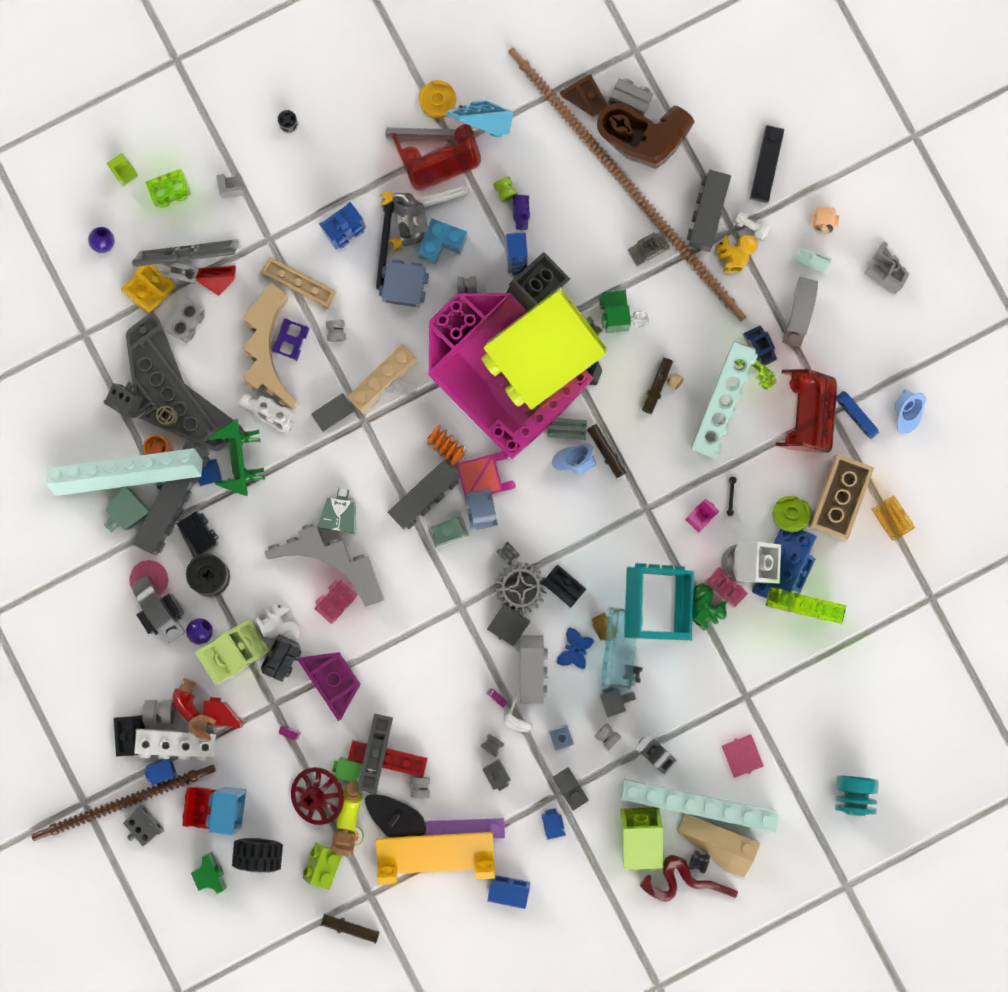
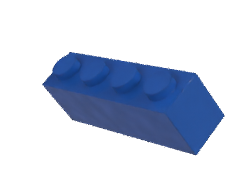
[506,232,528,275]

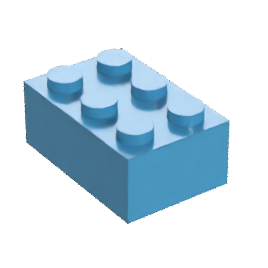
[206,787,247,835]

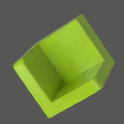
[106,153,138,186]

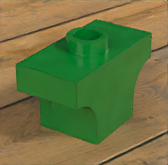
[191,852,227,894]

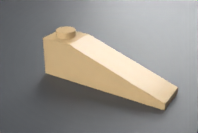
[678,813,760,877]

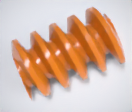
[427,424,468,466]

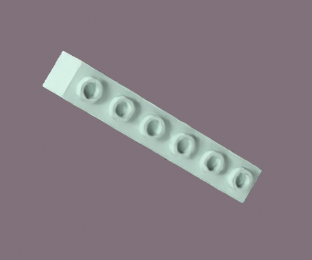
[691,340,758,458]

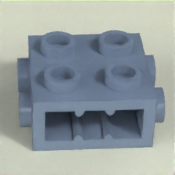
[379,260,429,308]

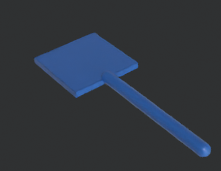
[157,459,222,489]

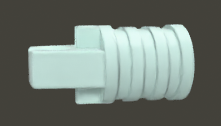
[795,248,832,274]

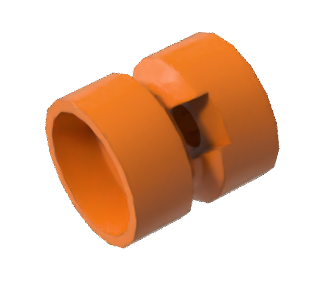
[143,435,173,455]

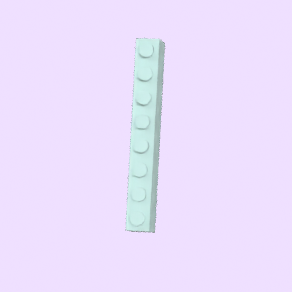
[46,448,202,496]
[620,779,779,832]

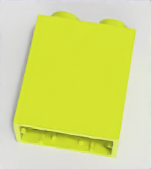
[481,287,607,410]

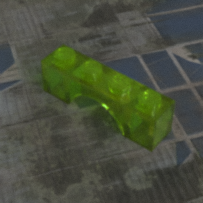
[765,587,847,624]

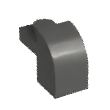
[636,734,677,774]

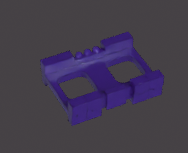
[272,318,310,361]

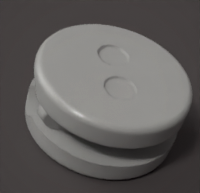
[161,262,199,284]

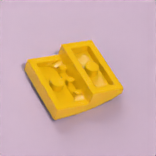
[121,265,176,314]

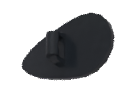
[365,794,425,838]

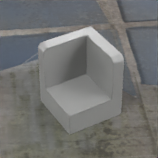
[216,174,245,198]

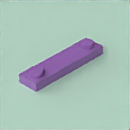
[427,818,505,839]

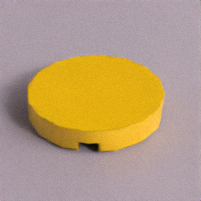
[419,80,456,118]

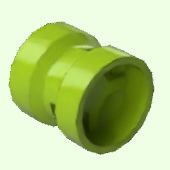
[493,176,518,203]

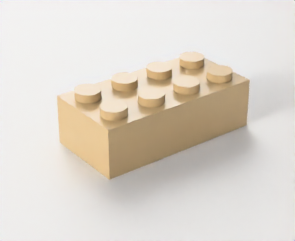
[807,454,874,541]

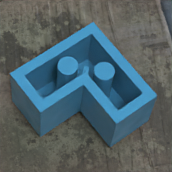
[418,218,468,264]

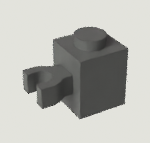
[599,686,636,717]
[482,759,511,791]

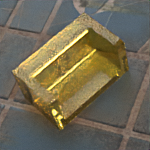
[871,495,915,541]

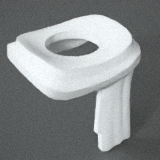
[504,694,533,732]

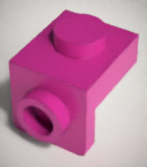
[685,499,719,533]

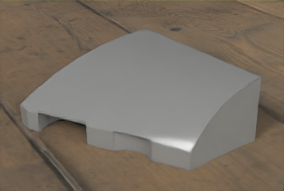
[864,241,909,294]

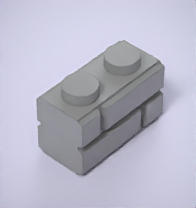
[608,78,653,116]

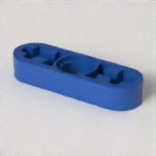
[835,391,879,439]

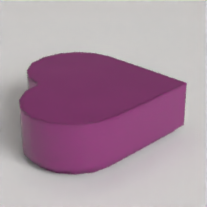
[486,688,507,708]

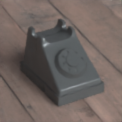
[506,252,570,311]

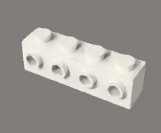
[134,729,216,761]

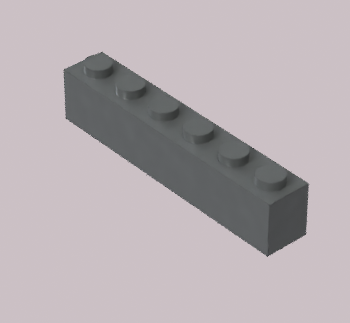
[133,442,210,555]

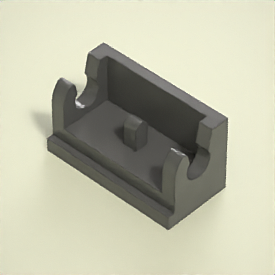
[311,393,355,432]

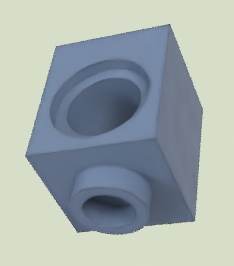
[549,724,574,751]

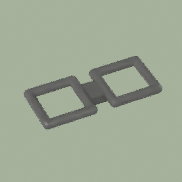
[132,239,239,267]

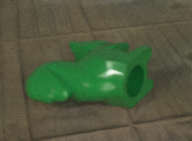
[692,583,727,631]

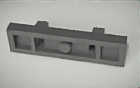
[357,713,393,795]

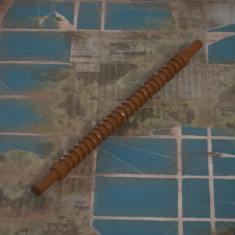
[31,764,216,841]

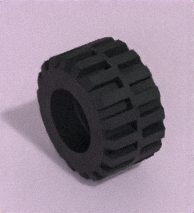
[232,838,283,872]

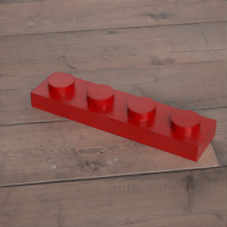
[348,740,428,777]

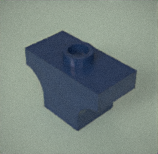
[743,325,777,368]

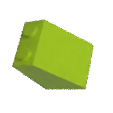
[620,807,663,871]

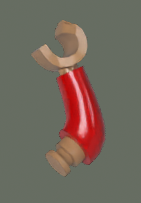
[172,678,216,740]

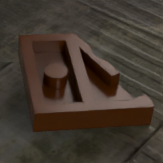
[559,74,608,117]

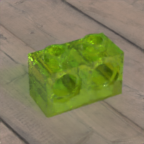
[145,169,192,208]

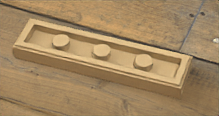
[261,257,337,309]

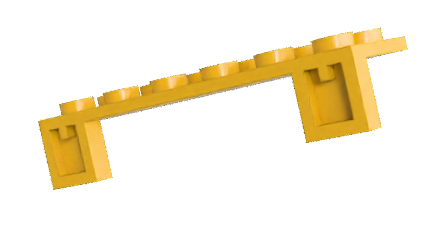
[376,832,495,885]

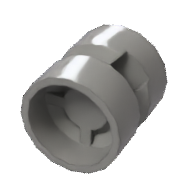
[143,700,175,725]

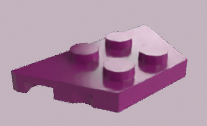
[298,652,361,721]

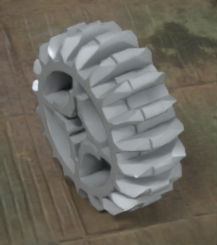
[495,562,546,614]

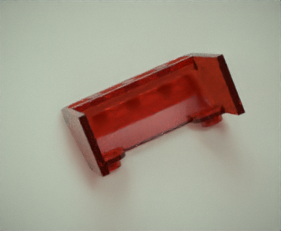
[391,105,481,191]
[776,369,837,453]

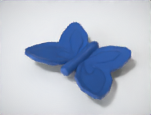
[557,627,594,669]

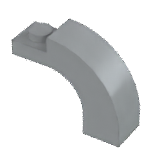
[782,277,818,348]

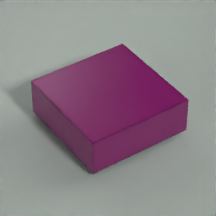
[278,725,301,740]

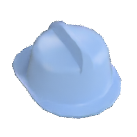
[895,390,926,434]
[552,443,596,474]

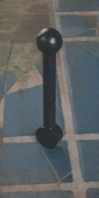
[726,477,737,516]

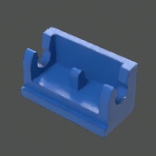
[487,875,530,909]

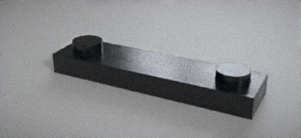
[749,125,785,203]

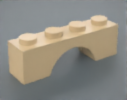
[347,344,418,415]

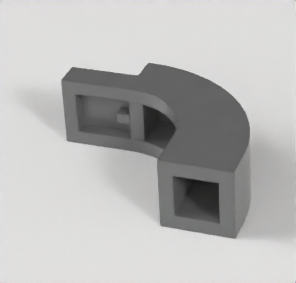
[131,575,185,643]

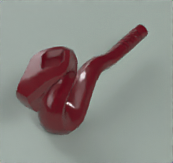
[639,854,738,902]

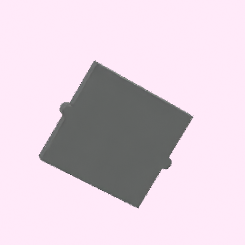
[487,604,530,646]

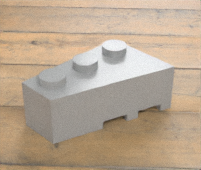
[520,635,548,703]

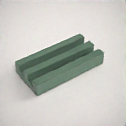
[548,418,587,440]

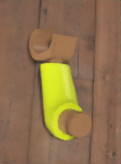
[331,782,363,856]

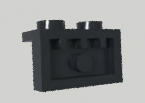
[114,715,146,756]

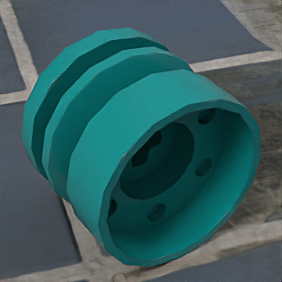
[835,776,879,816]

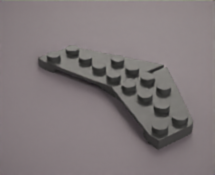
[126,311,245,451]

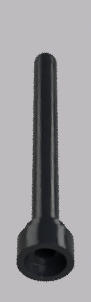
[376,199,395,290]

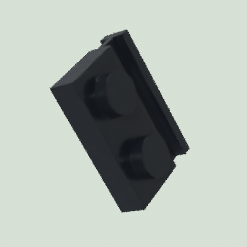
[542,564,586,608]

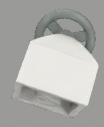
[721,542,781,584]

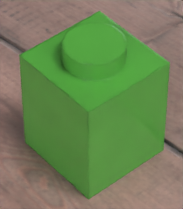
[332,757,363,783]

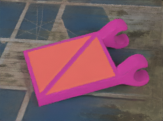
[457,451,516,495]

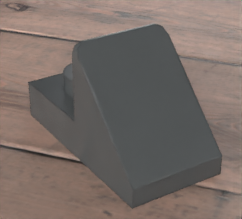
[552,767,589,811]

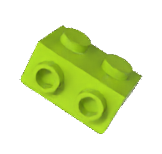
[303,842,342,890]

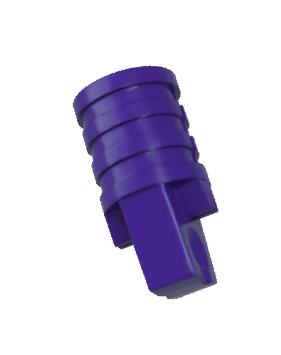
[512,195,530,231]

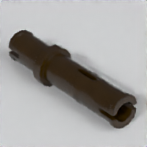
[642,357,673,415]
[587,424,627,479]
[320,913,380,944]

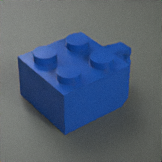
[319,202,366,249]

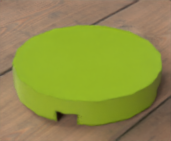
[772,496,811,532]

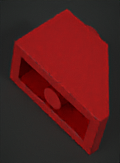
[202,697,243,728]

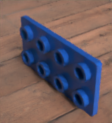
[752,528,817,606]

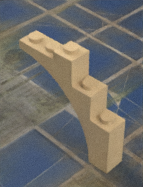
[242,283,298,409]

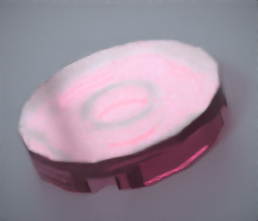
[129,560,169,595]

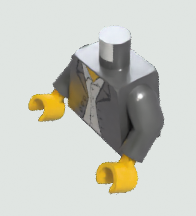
[379,191,428,251]

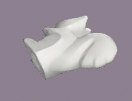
[255,603,300,641]

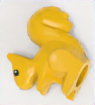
[715,235,758,273]

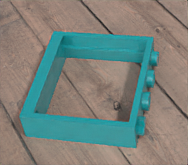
[624,563,694,641]

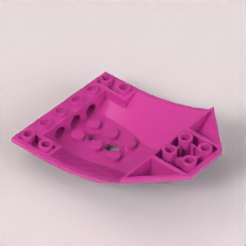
[429,293,594,459]

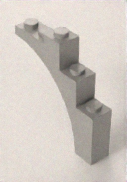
[264,523,384,607]

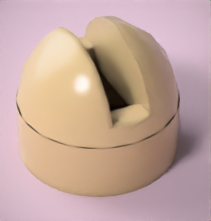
[667,374,684,391]

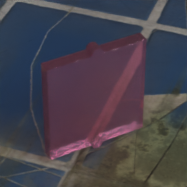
[721,734,764,778]

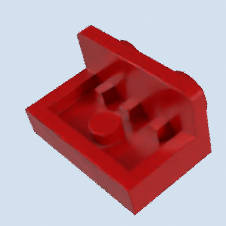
[182,787,216,829]

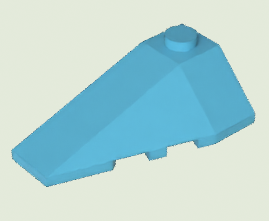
[446,100,513,137]

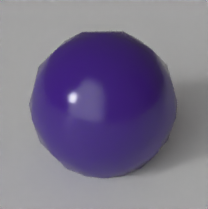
[88,227,115,253]
[186,618,213,645]

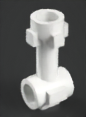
[735,212,771,241]

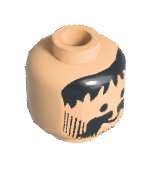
[811,206,839,233]

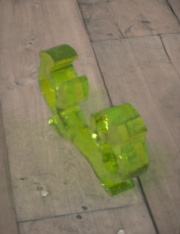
[735,359,777,390]

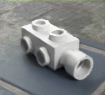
[239,393,295,434]

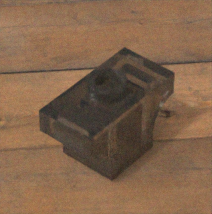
[628,231,670,267]

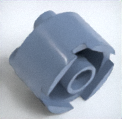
[465,488,498,530]

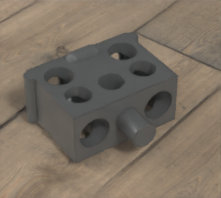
[103,382,143,418]
[123,805,164,846]

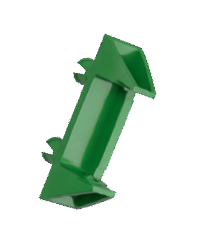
[209,418,265,496]

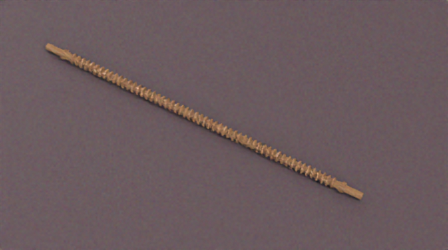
[508,47,747,321]

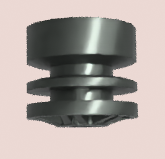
[186,554,230,597]

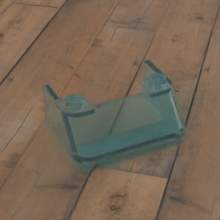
[598,607,643,689]

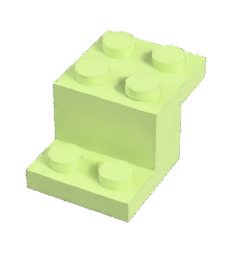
[195,620,270,686]

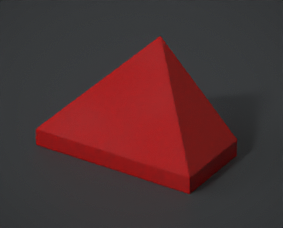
[196,265,236,296]

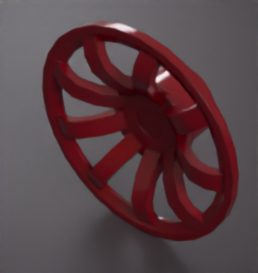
[291,767,344,825]

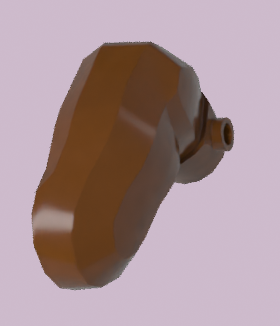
[597,102,695,169]

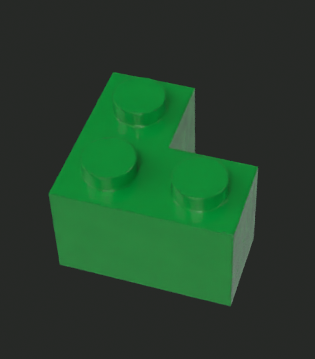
[599,290,631,333]

